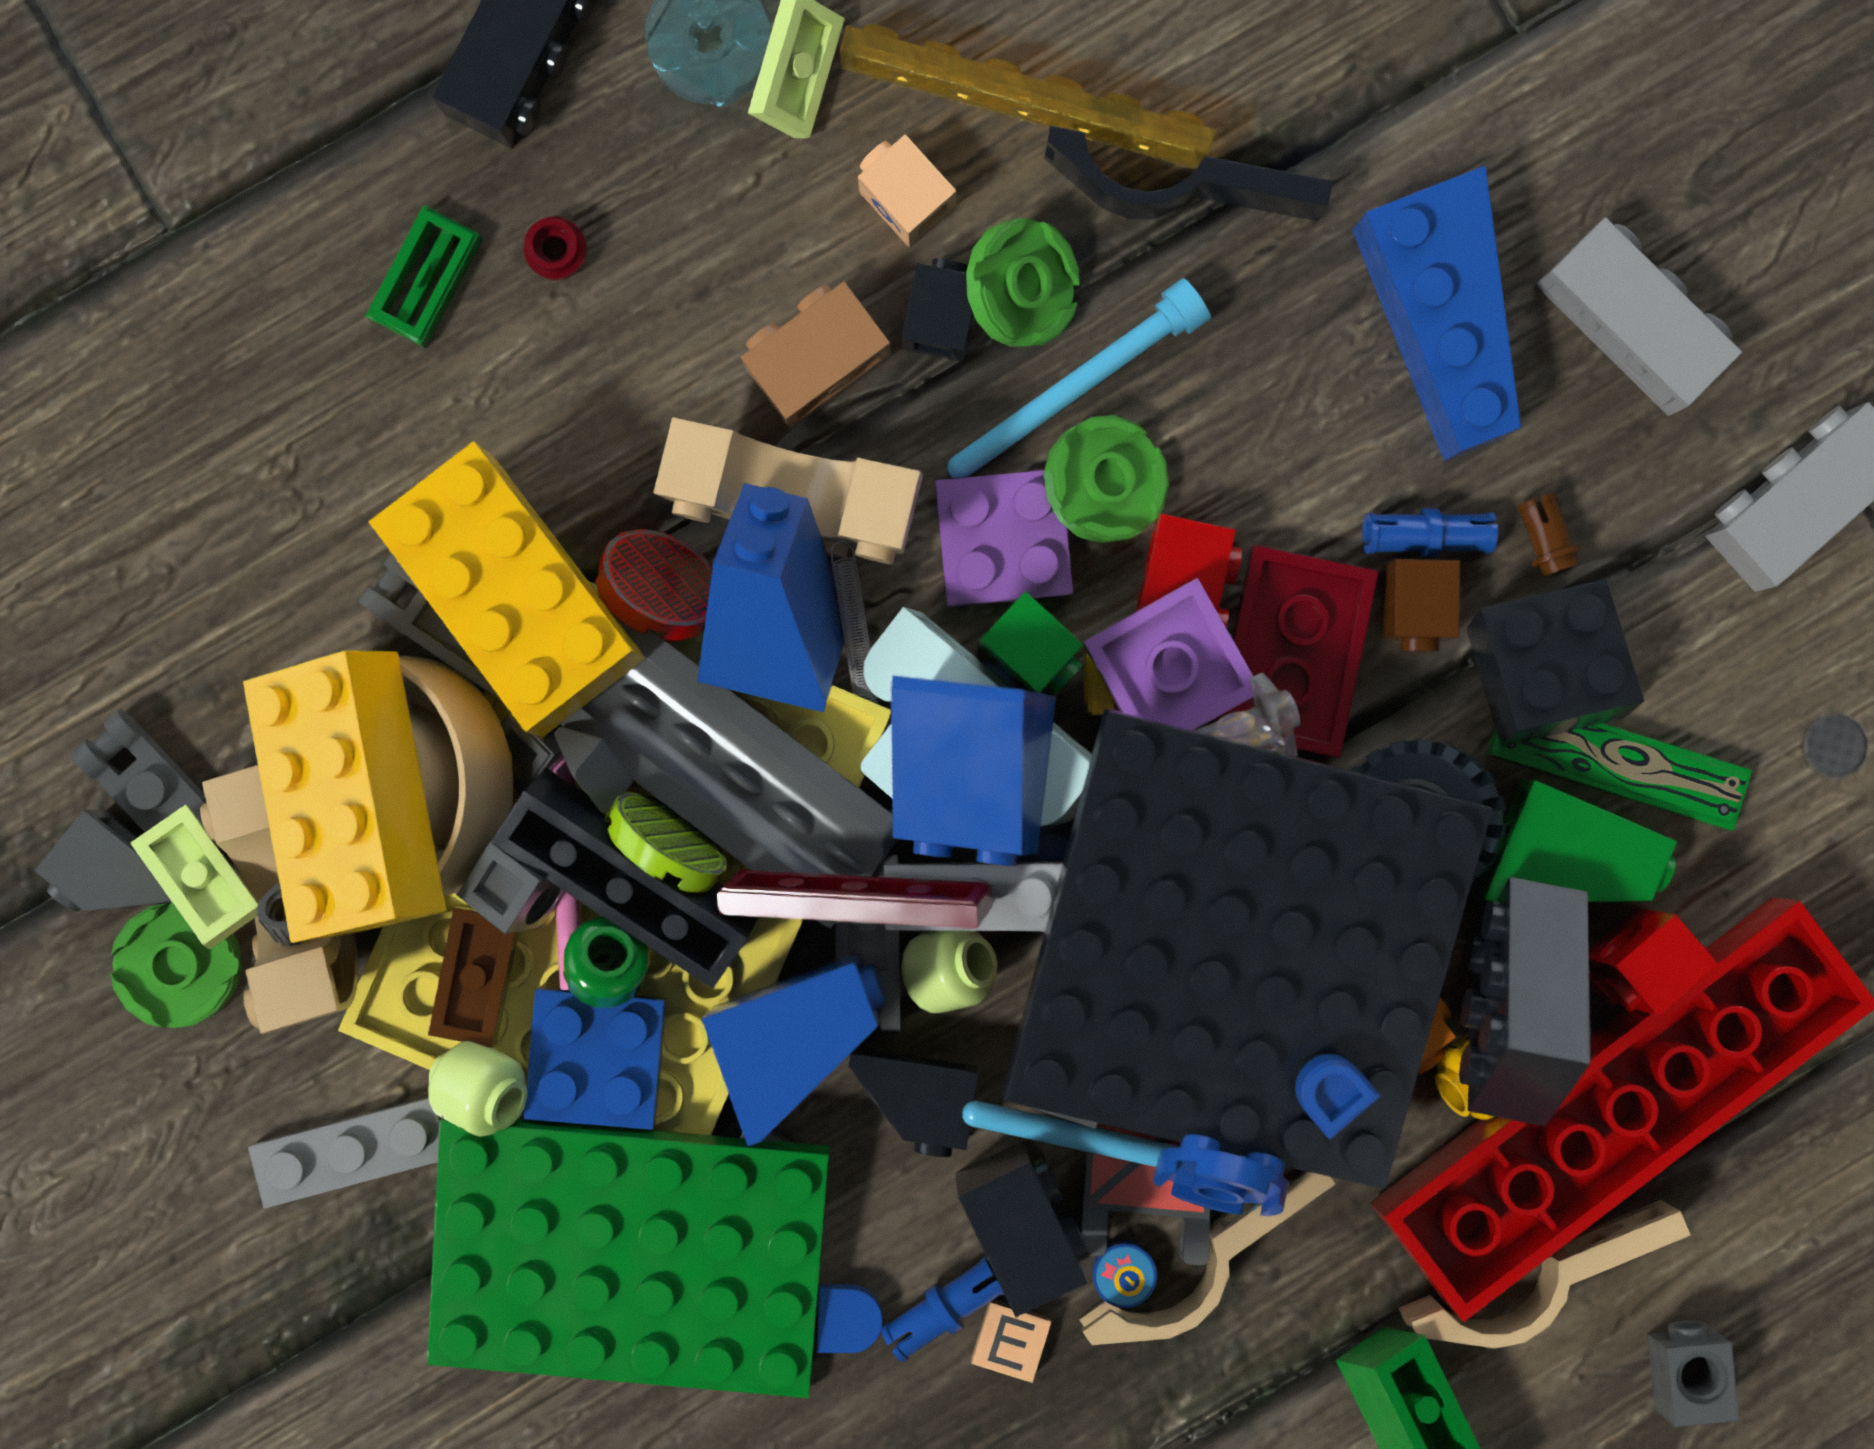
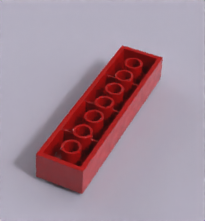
[1370,897,1874,1322]

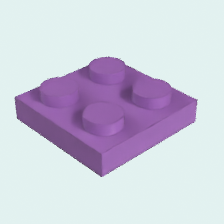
[935,470,1073,608]
[1082,578,1262,730]

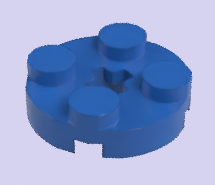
[1153,1134,1289,1216]

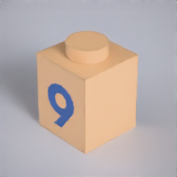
[858,134,957,248]

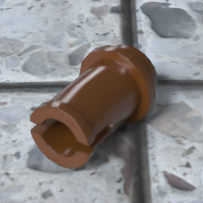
[1517,493,1582,578]

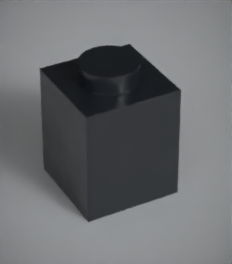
[901,258,973,362]

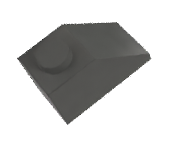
[34,810,171,912]

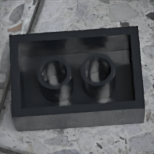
[1459,877,1590,1126]

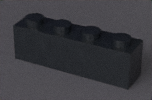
[432,0,596,149]
[491,767,758,989]

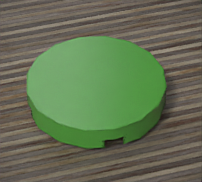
[966,218,1080,347]
[1044,415,1169,544]
[111,902,243,1028]

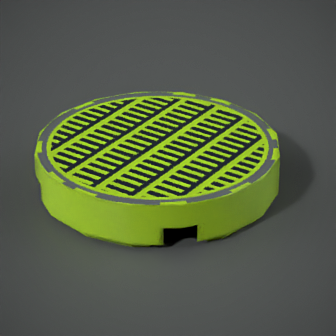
[605,792,727,893]

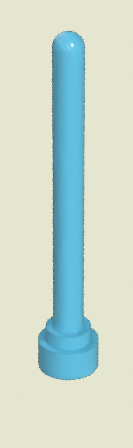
[947,278,1211,479]
[962,1101,1245,1167]

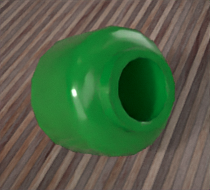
[563,916,649,1008]

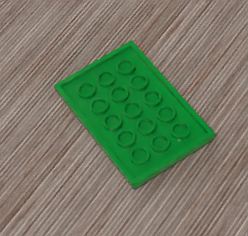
[427,1118,830,1398]

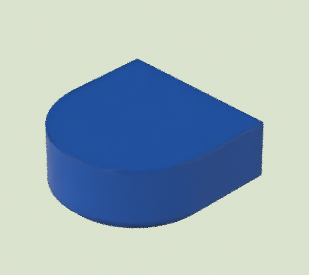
[1295,1054,1381,1140]
[817,1284,883,1353]

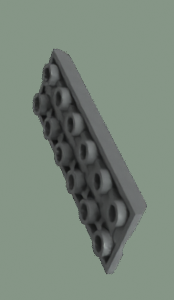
[561,595,899,929]

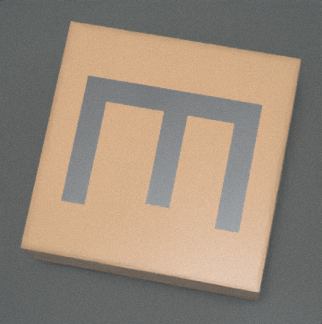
[971,1299,1052,1383]

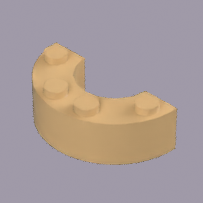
[654,417,923,564]
[399,656,513,895]
[200,765,358,1034]

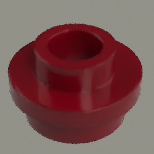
[523,216,587,281]

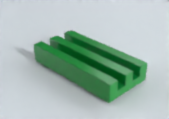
[365,205,483,349]

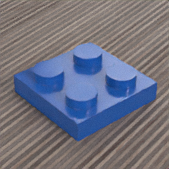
[524,987,667,1130]

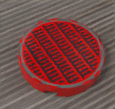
[596,529,713,641]

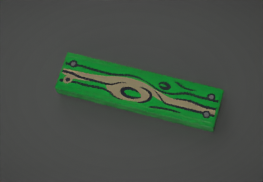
[1486,723,1752,831]

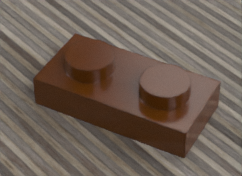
[428,906,519,1048]

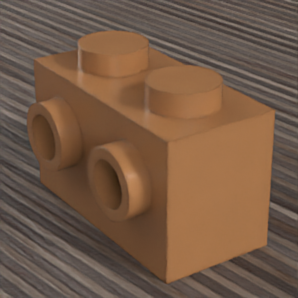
[740,281,891,429]

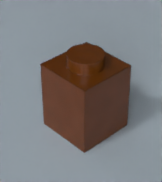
[1382,559,1460,653]

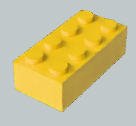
[369,441,646,737]
[243,650,447,943]

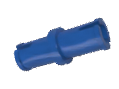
[1362,508,1498,558]
[881,1256,1004,1362]

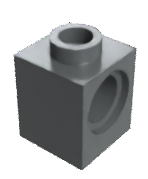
[456,842,564,934]
[1647,1320,1739,1427]

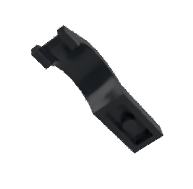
[1044,126,1333,222]

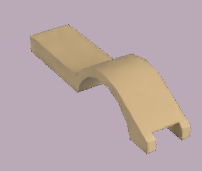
[1079,1167,1335,1345]
[1399,1200,1691,1348]

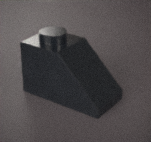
[849,1047,978,1157]

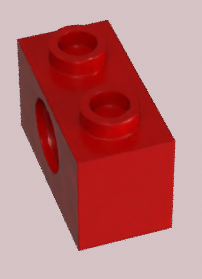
[1588,908,1719,1017]

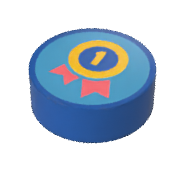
[1092,1240,1157,1308]

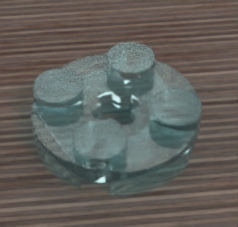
[645,0,772,107]

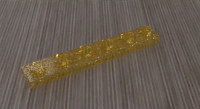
[840,24,1216,169]

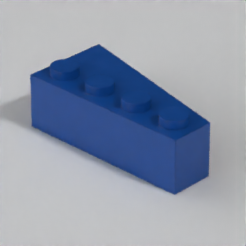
[1352,166,1521,462]

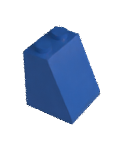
[697,483,851,712]
[891,675,1056,866]
[702,953,887,1146]

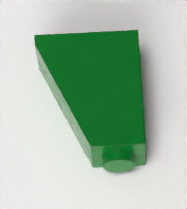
[1470,780,1678,902]

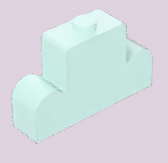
[861,607,1092,826]

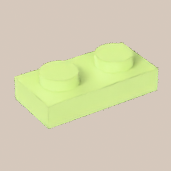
[748,0,845,138]
[130,804,259,950]

